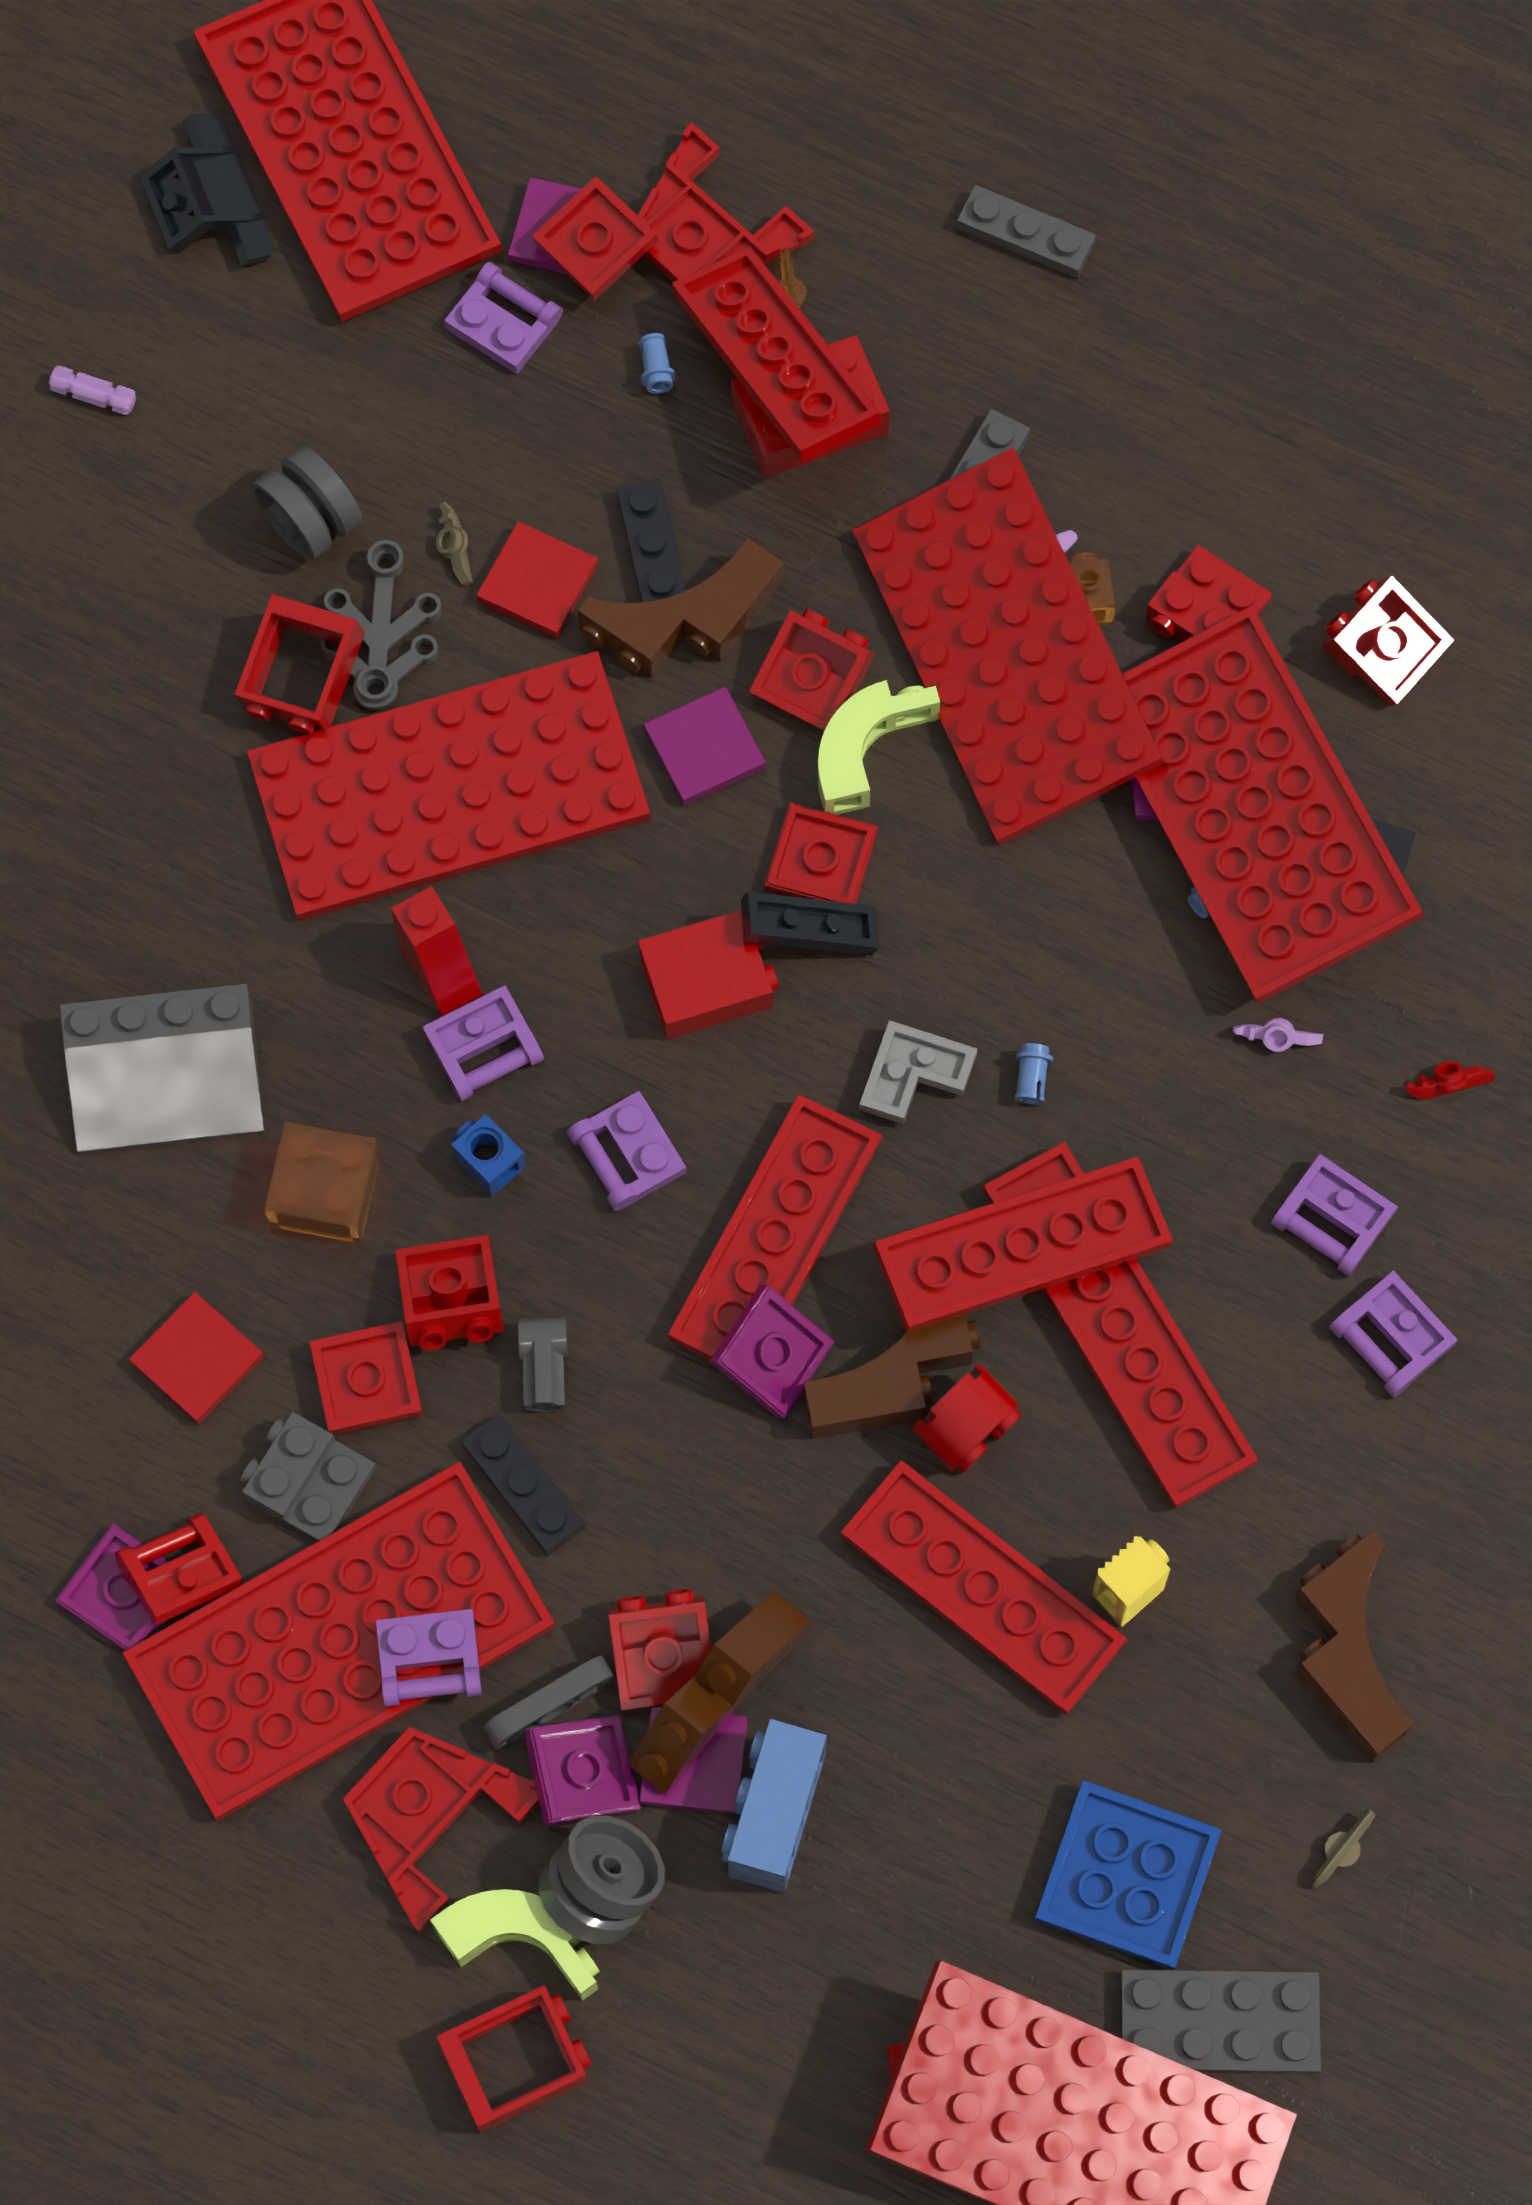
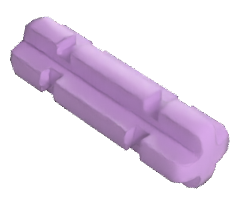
[49,366,136,415]

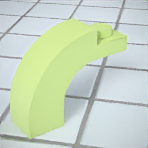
[818,680,940,815]
[430,1889,600,2001]

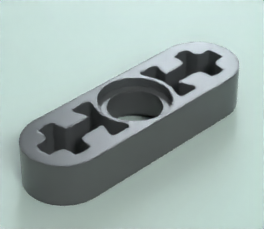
[483,1655,617,1750]

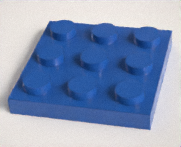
[1034,1780,1222,1970]

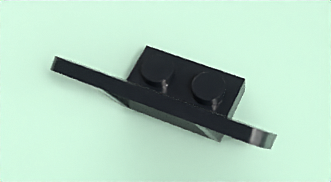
[139,113,274,266]

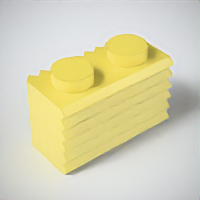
[1092,1536,1170,1627]

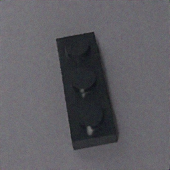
[617,478,686,602]
[741,891,879,956]
[461,1413,586,1557]

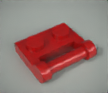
[114,1513,242,1625]

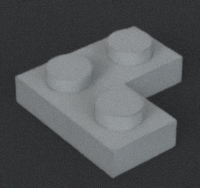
[859,1020,978,1124]

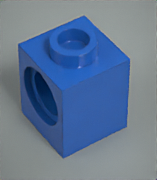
[451,1114,526,1197]

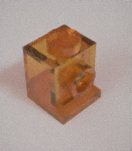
[1070,552,1115,624]

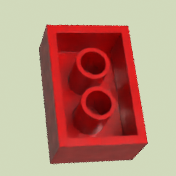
[731,335,890,479]

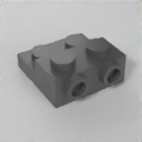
[240,1412,377,1542]

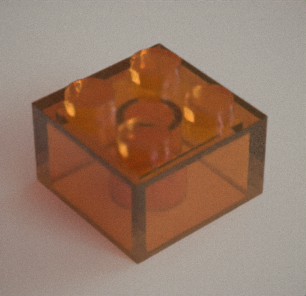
[264,1122,381,1244]

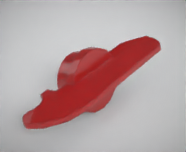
[1405,1061,1495,1099]

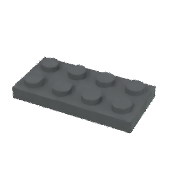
[1121,1969,1321,2074]

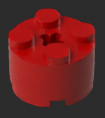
[911,1363,1022,1473]

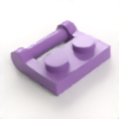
[444,262,563,374]
[422,985,544,1102]
[567,1091,687,1211]
[1271,1154,1398,1277]
[1329,1270,1458,1398]
[376,1609,482,1707]

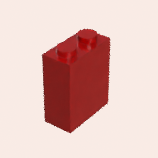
[638,910,779,1040]

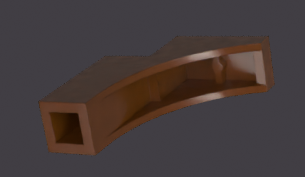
[577,538,785,677]
[804,1314,980,1439]
[1296,1530,1415,1763]
[628,1591,811,1795]

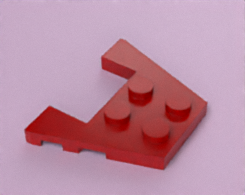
[637,122,814,282]
[343,1727,539,1934]

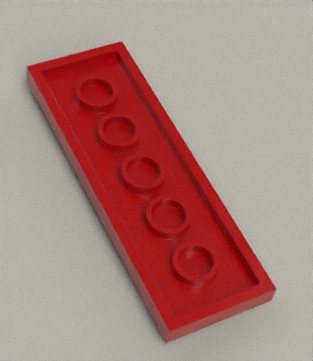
[672,246,882,463]
[668,1094,882,1360]
[873,1157,1173,1333]
[841,1460,1128,1716]

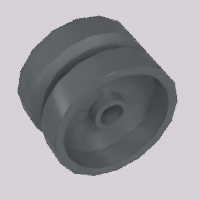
[250,444,363,562]
[538,1816,665,1944]

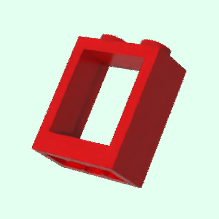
[234,594,365,735]
[436,1985,592,2133]

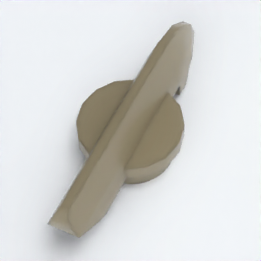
[436,502,473,586]
[1312,1809,1375,1889]

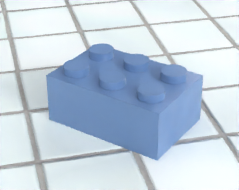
[721,1719,827,1894]

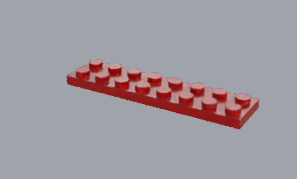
[983,1142,1258,1510]

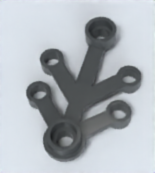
[320,540,442,710]

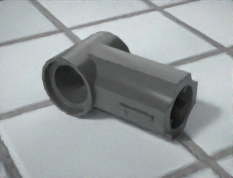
[518,1317,568,1413]

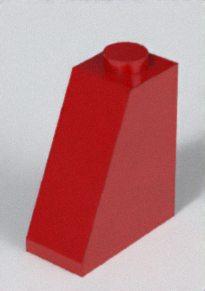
[391,886,483,1017]

